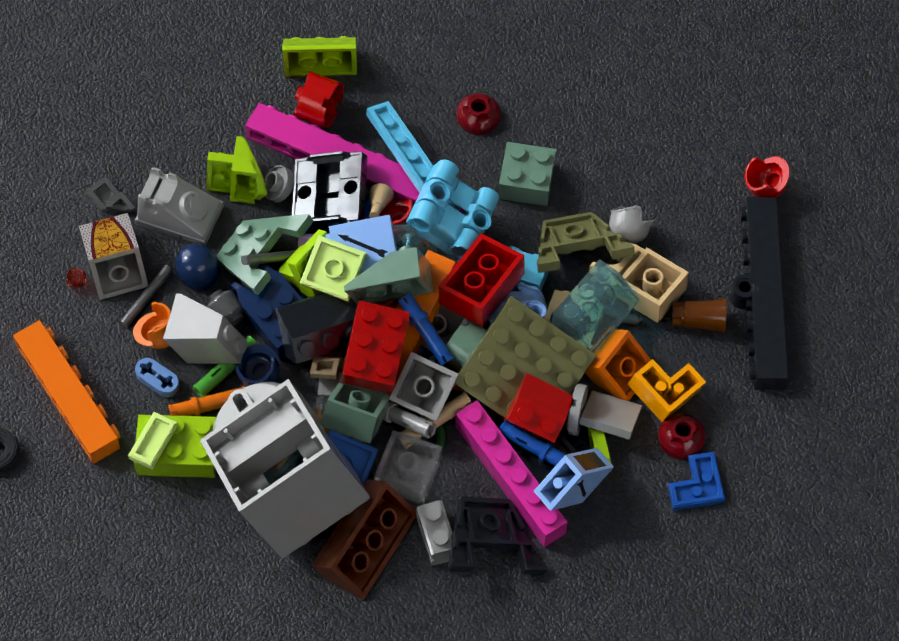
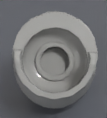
[609,205,656,244]

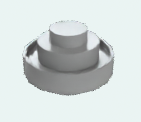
[264,165,294,203]

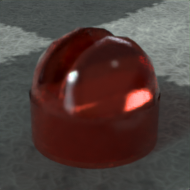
[66,267,87,288]

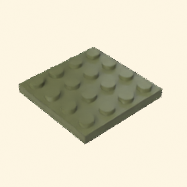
[455,296,596,437]

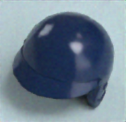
[175,243,220,291]
[236,344,280,387]

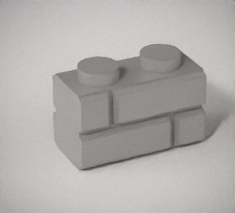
[416,500,453,566]

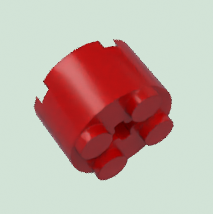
[294,71,344,128]

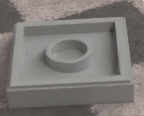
[579,390,642,440]

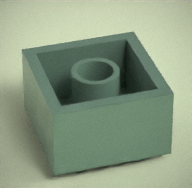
[499,142,556,206]

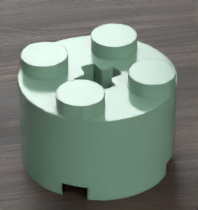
[444,319,487,372]

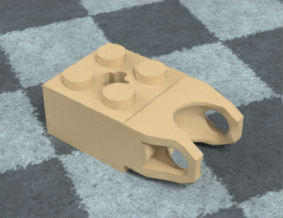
[589,242,689,323]

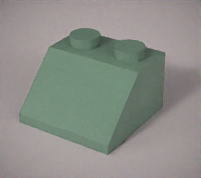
[321,382,392,443]

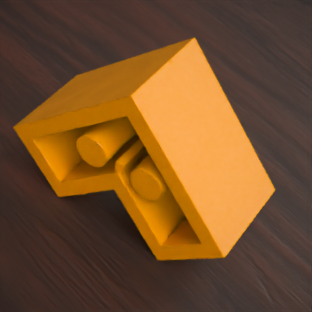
[627,359,706,422]

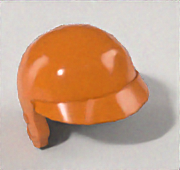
[133,302,171,349]

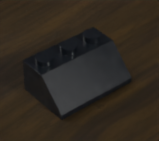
[275,293,357,364]

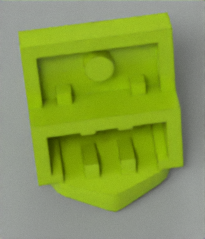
[206,136,267,204]
[278,229,327,297]

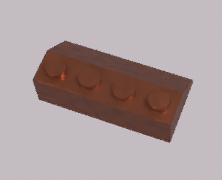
[312,480,417,600]

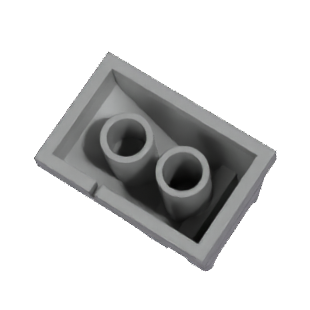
[135,167,224,246]

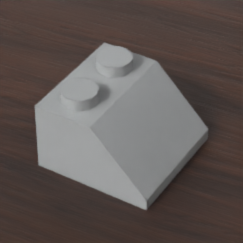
[389,352,459,422]

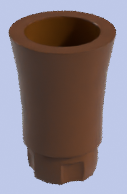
[672,298,727,334]

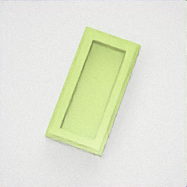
[128,412,178,470]

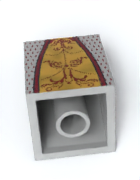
[79,213,148,300]

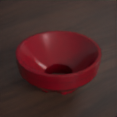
[456,93,501,135]
[658,413,705,460]

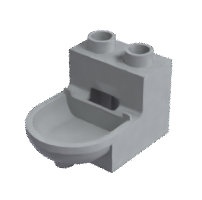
[200,379,371,559]

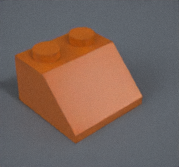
[585,329,651,401]

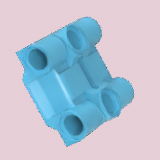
[406,160,500,259]

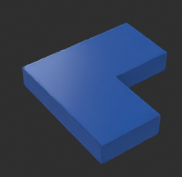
[667,452,725,511]

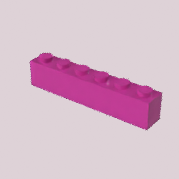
[455,400,567,547]

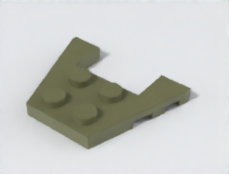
[537,212,635,273]

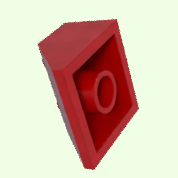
[504,373,573,443]

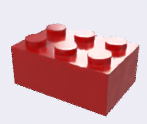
[438,233,525,327]
[340,300,410,394]

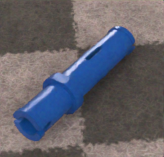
[397,292,454,366]
[499,421,566,466]

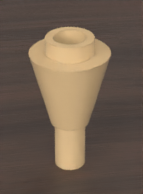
[369,183,394,218]

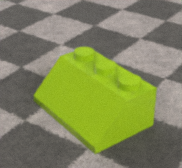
[282,36,357,77]

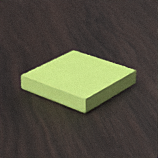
[300,235,367,302]

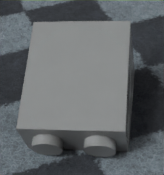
[163,294,247,364]

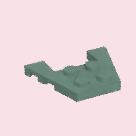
[217,214,314,295]

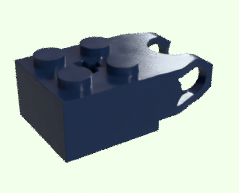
[231,263,303,361]

